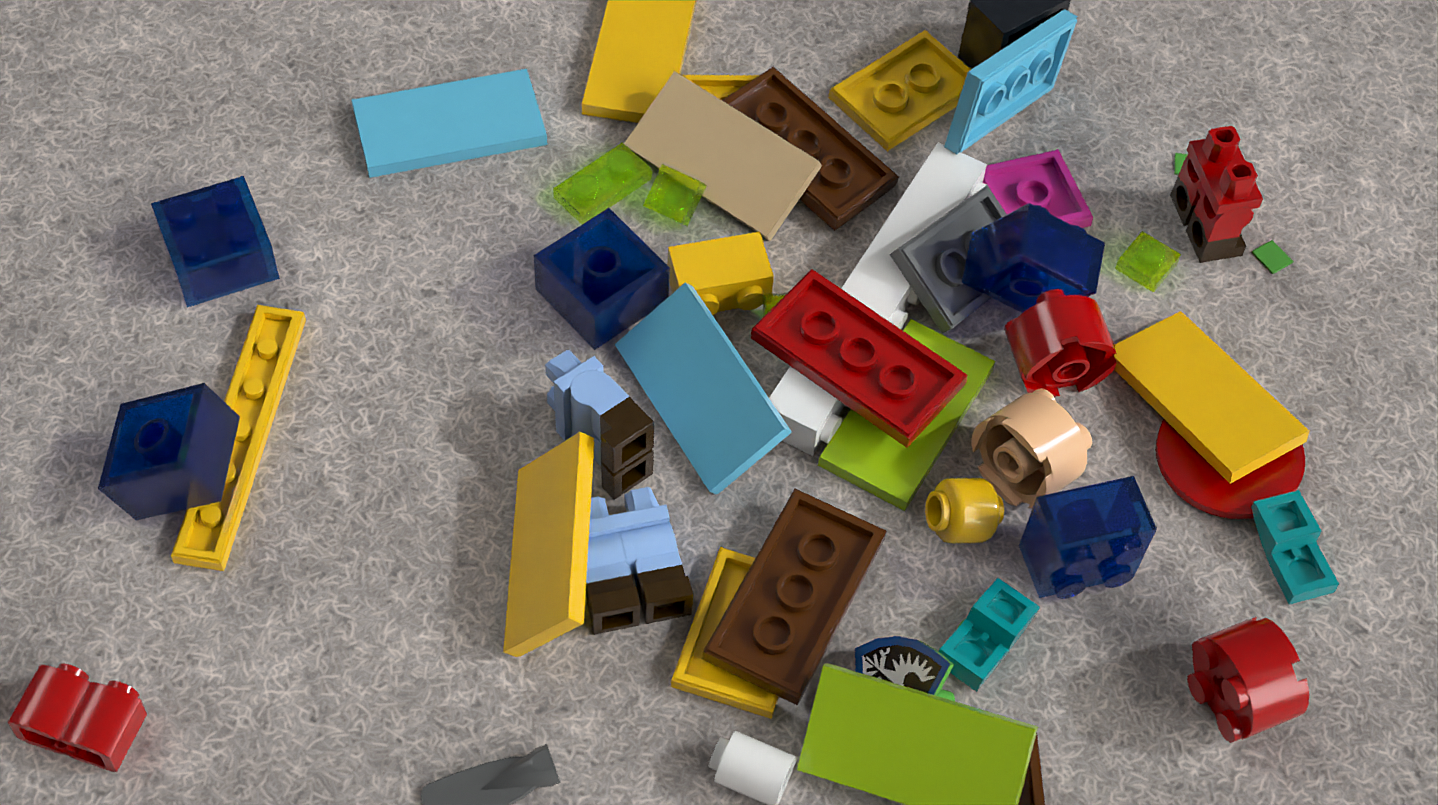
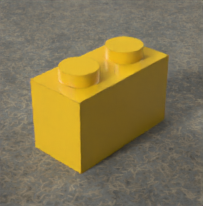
[667,232,774,315]

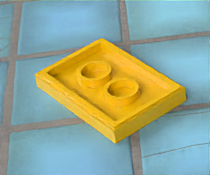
[828,30,971,151]
[671,547,779,719]

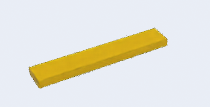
[171,305,306,571]

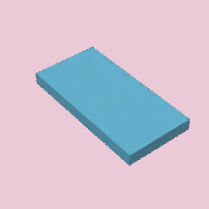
[944,9,1077,154]
[352,69,547,178]
[615,282,792,494]

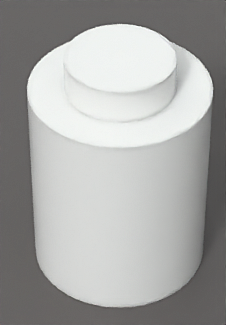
[709,731,796,805]

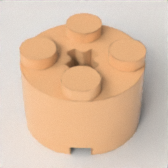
[971,388,1092,508]

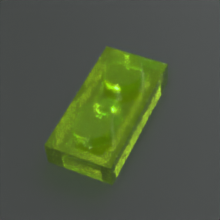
[553,142,652,226]

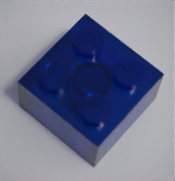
[151,176,280,308]
[962,203,1105,313]
[534,208,670,350]
[97,383,240,521]
[1019,476,1157,599]

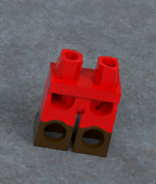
[1170,126,1263,263]

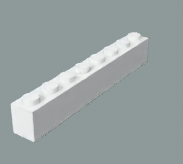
[769,142,987,456]

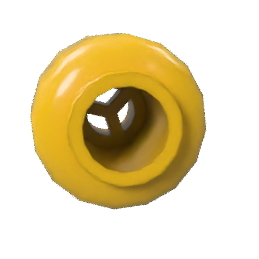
[925,478,1004,544]

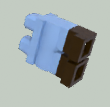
[545,350,654,500]
[585,487,694,635]

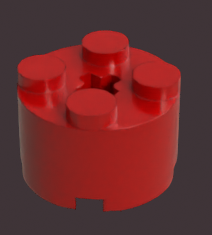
[1004,289,1117,397]
[1187,617,1309,743]

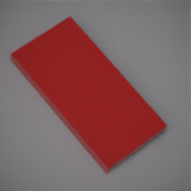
[751,269,968,448]

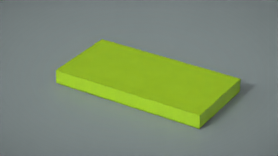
[818,319,996,511]
[797,663,1038,805]

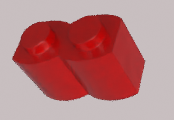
[8,663,147,772]

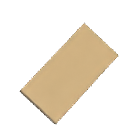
[623,71,822,241]

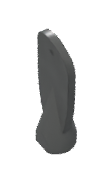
[421,744,561,805]

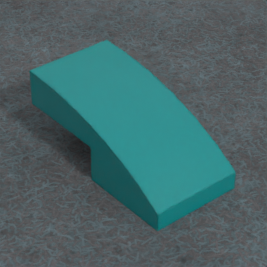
[1251,490,1339,605]
[938,578,1040,692]

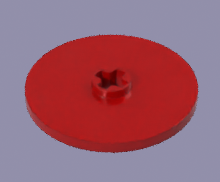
[1155,419,1305,519]

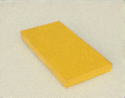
[581,0,697,123]
[1114,311,1310,483]
[503,432,594,657]

